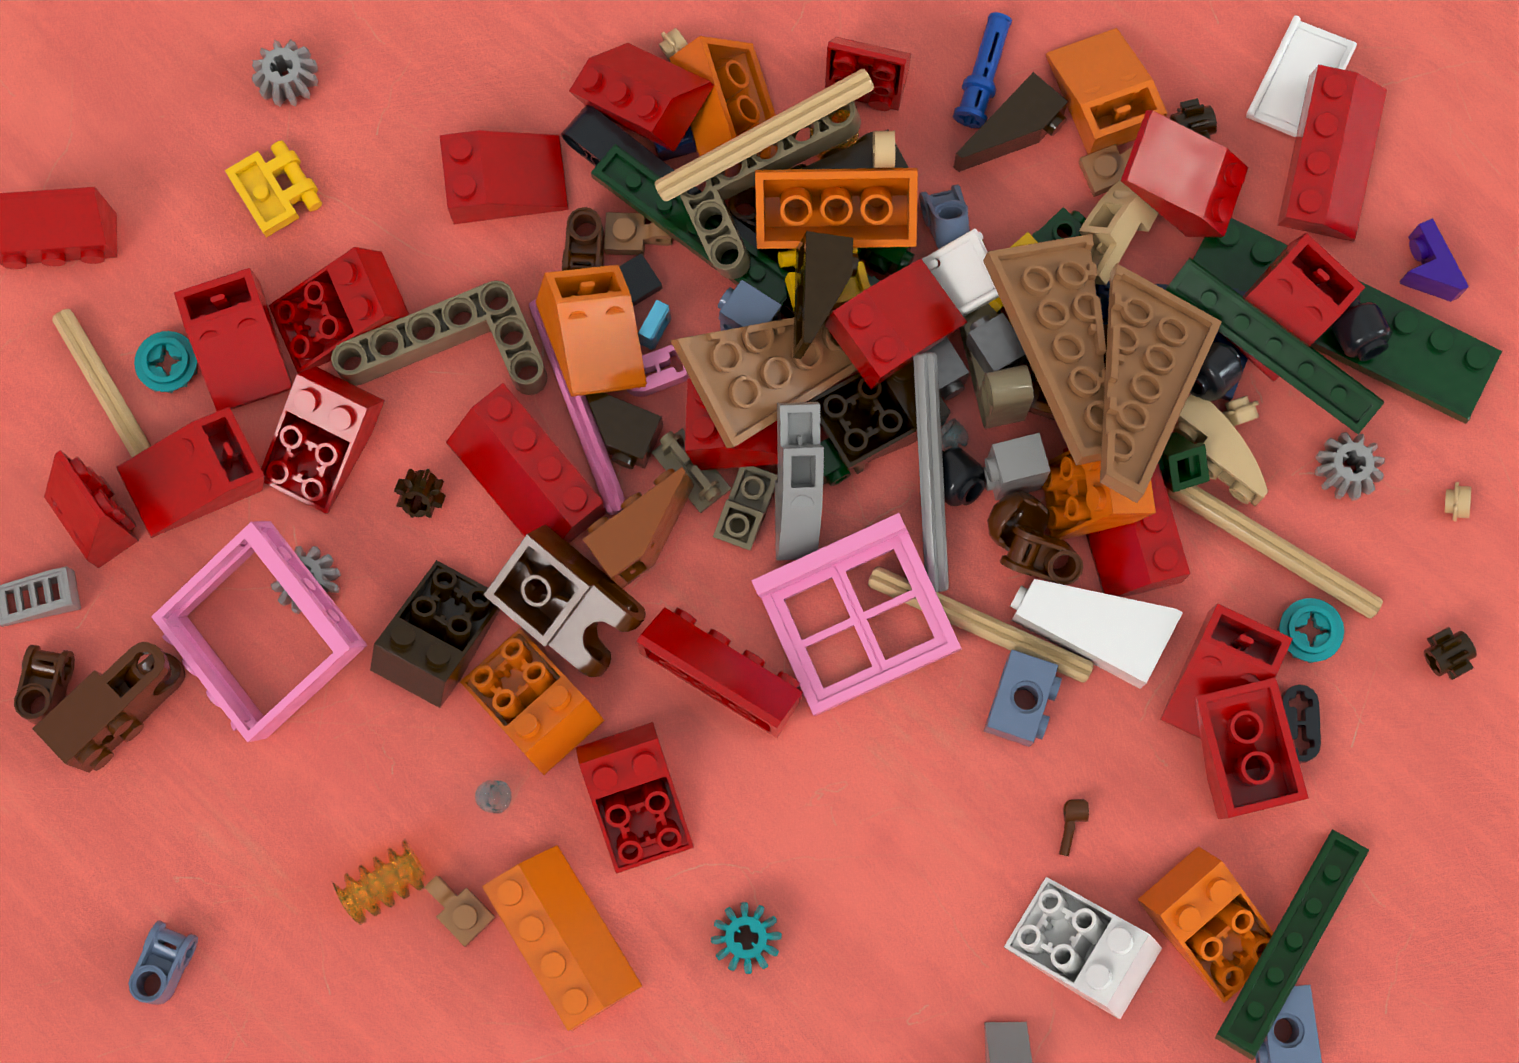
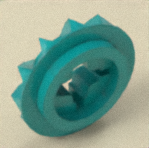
[134,331,197,394]
[1277,598,1344,663]

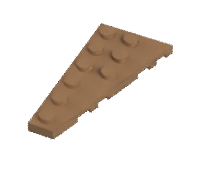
[1100,263,1222,503]

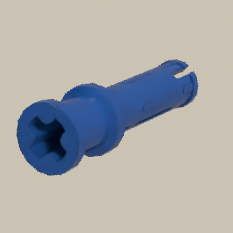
[953,12,1012,128]

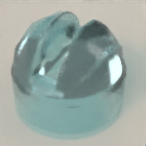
[941,418,969,451]
[475,780,511,813]

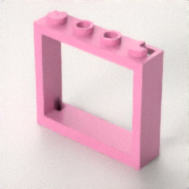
[151,521,368,742]

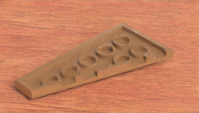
[983,234,1106,465]
[670,310,857,448]

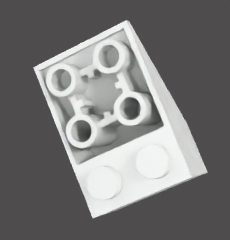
[1004,877,1162,1019]

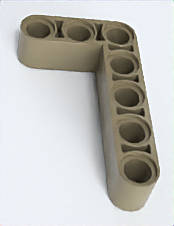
[680,101,861,279]
[960,240,1034,429]
[331,281,547,395]

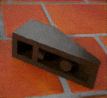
[953,72,1068,172]
[793,231,859,359]

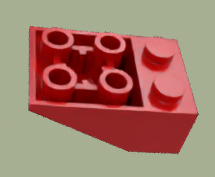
[825,37,911,111]
[1222,233,1365,382]
[269,247,410,373]
[174,268,292,411]
[261,366,385,514]
[116,407,264,538]
[44,450,139,568]
[1160,603,1293,739]
[575,722,694,874]

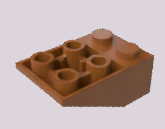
[583,467,694,589]

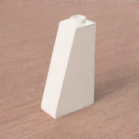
[1010,579,1183,689]

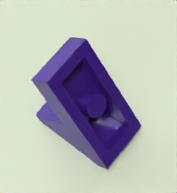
[1399,218,1469,302]

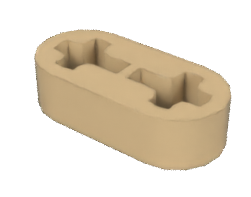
[872,131,895,168]

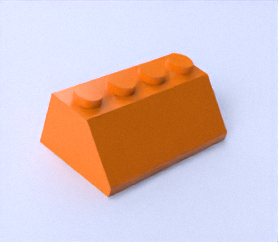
[669,36,793,189]
[755,168,918,249]
[482,845,643,1031]

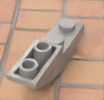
[775,402,824,560]

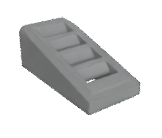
[0,566,81,627]

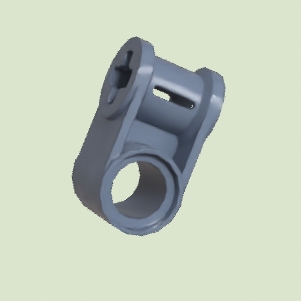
[919,184,970,249]
[128,921,198,1005]

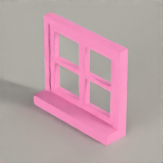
[751,513,962,716]

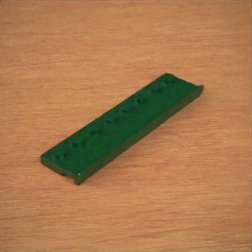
[1193,218,1502,424]

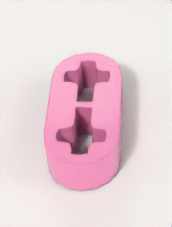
[626,345,690,397]

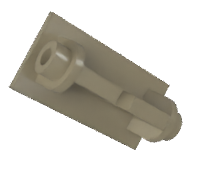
[651,428,731,513]

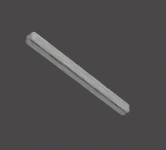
[913,352,949,592]

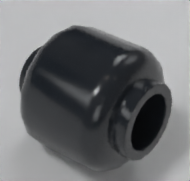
[1332,300,1392,361]
[1190,341,1242,401]
[942,447,985,506]

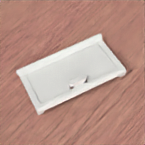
[1246,15,1357,137]
[922,228,999,317]

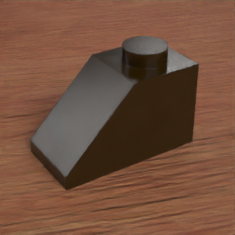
[586,393,663,469]

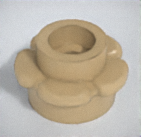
[659,28,688,61]
[1222,396,1259,426]
[1445,482,1471,521]

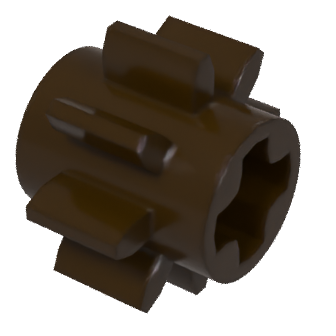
[1170,98,1217,139]
[394,469,446,518]
[1424,627,1477,680]

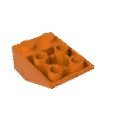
[1046,28,1167,155]
[535,264,647,397]
[1042,451,1156,540]
[460,628,605,775]
[1137,846,1273,1003]

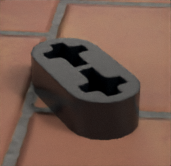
[1281,685,1321,764]

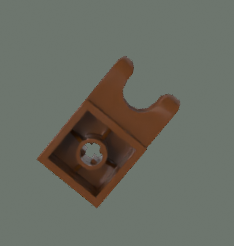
[484,524,646,677]
[32,642,185,773]

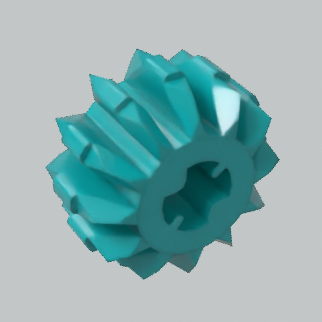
[711,902,782,974]

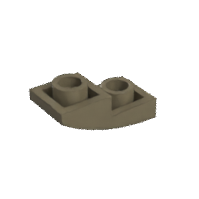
[713,466,778,551]

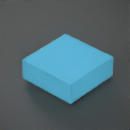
[638,300,671,350]

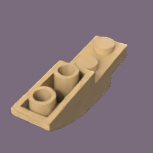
[1079,179,1159,285]
[1174,394,1268,506]

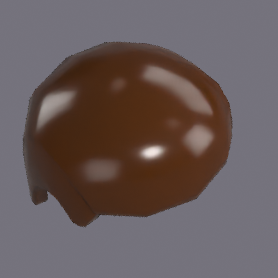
[987,491,1050,551]

